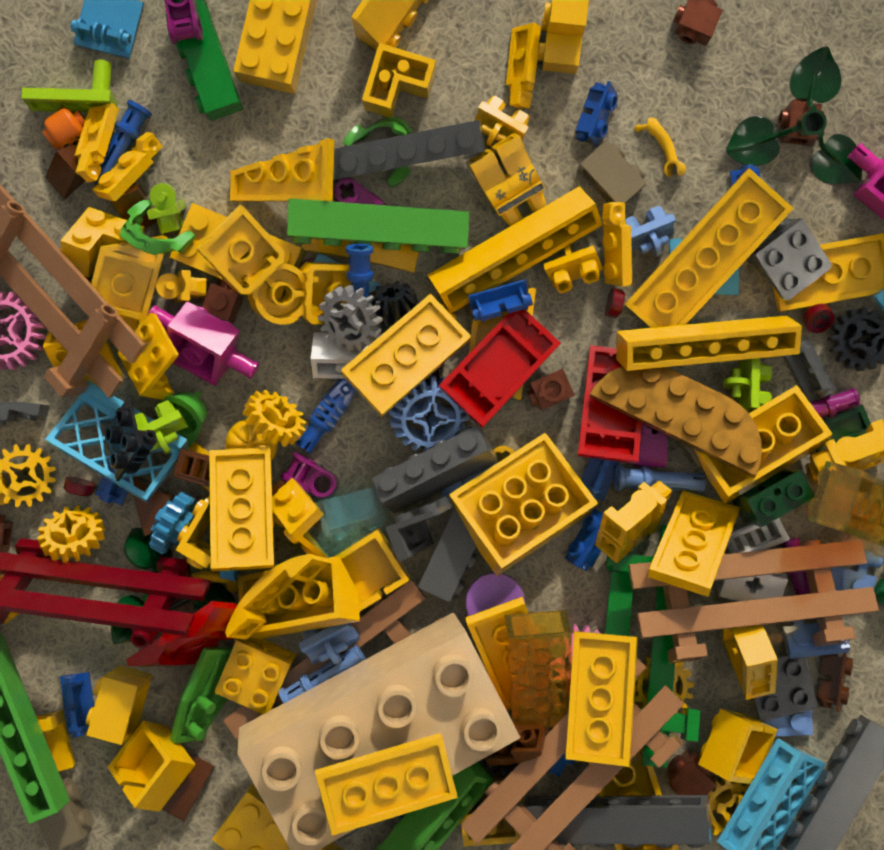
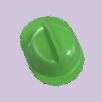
[155,391,207,447]

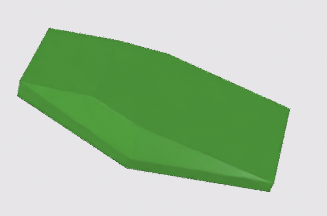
[170,646,234,744]

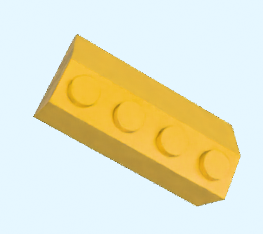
[351,0,429,51]
[694,385,833,504]
[238,556,360,639]

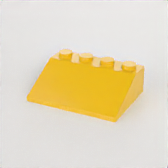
[449,433,598,576]

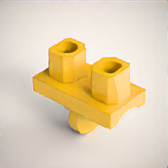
[474,96,529,147]
[543,245,603,294]
[155,270,207,303]

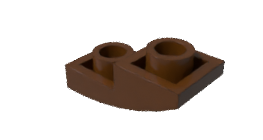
[486,725,547,766]
[162,752,214,821]

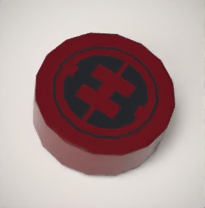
[605,287,625,318]
[803,304,835,333]
[63,476,95,496]

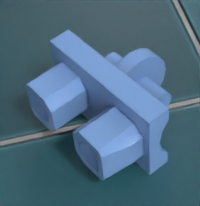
[625,206,676,257]
[299,623,360,665]

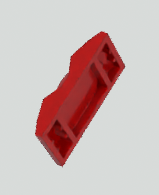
[438,309,561,428]
[577,345,642,464]
[126,601,238,667]

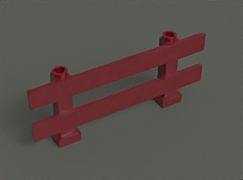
[0,538,211,648]

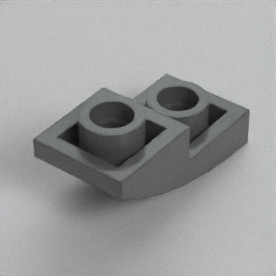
[0,402,50,425]

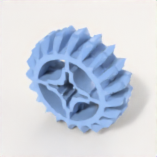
[389,374,469,452]

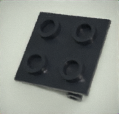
[105,396,157,481]
[754,654,818,722]

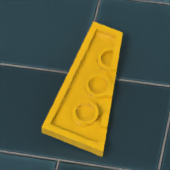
[230,138,334,202]

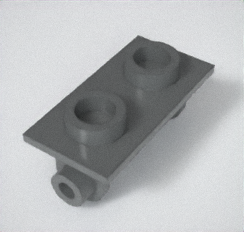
[785,337,835,402]

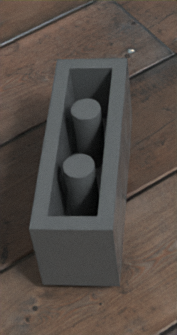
[418,507,477,602]

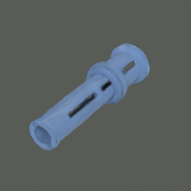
[614,465,706,492]
[278,645,366,703]

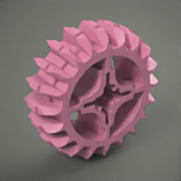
[0,291,47,370]

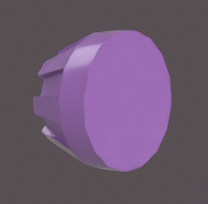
[466,572,525,616]

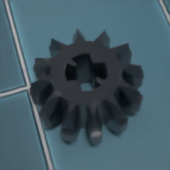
[369,281,418,328]

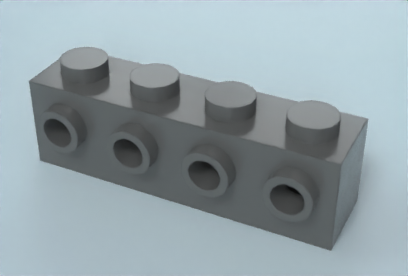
[373,425,499,513]

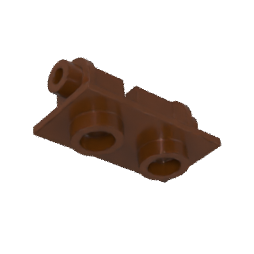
[817,653,853,712]

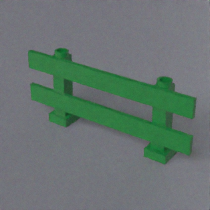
[605,525,701,768]

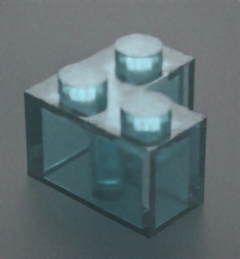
[316,486,387,541]

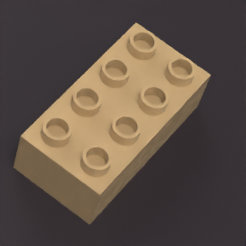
[237,612,521,850]

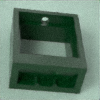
[732,469,816,527]

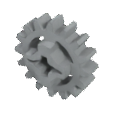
[318,285,383,352]

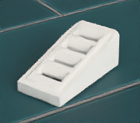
[727,517,790,554]

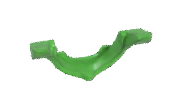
[342,117,413,187]
[120,199,196,255]

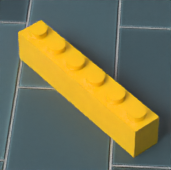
[427,186,603,314]
[616,315,802,371]

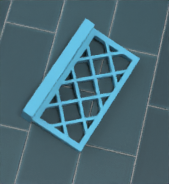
[45,380,189,503]
[717,738,826,850]

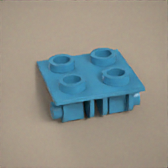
[70,0,144,59]

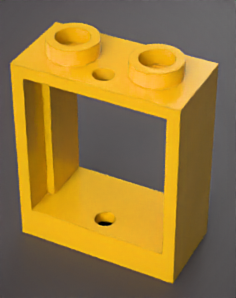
[722,600,778,700]

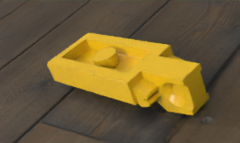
[506,23,541,110]
[75,103,119,183]
[92,132,163,202]
[602,202,632,287]

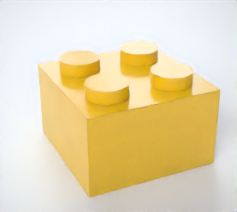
[332,527,410,612]
[86,665,153,745]
[698,708,778,784]
[107,720,196,812]

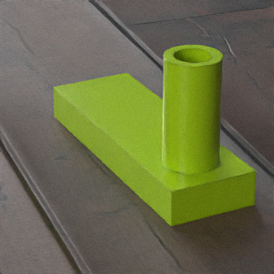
[21,60,118,113]

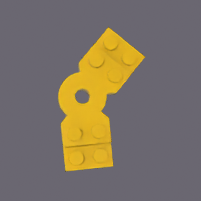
[195,205,351,325]

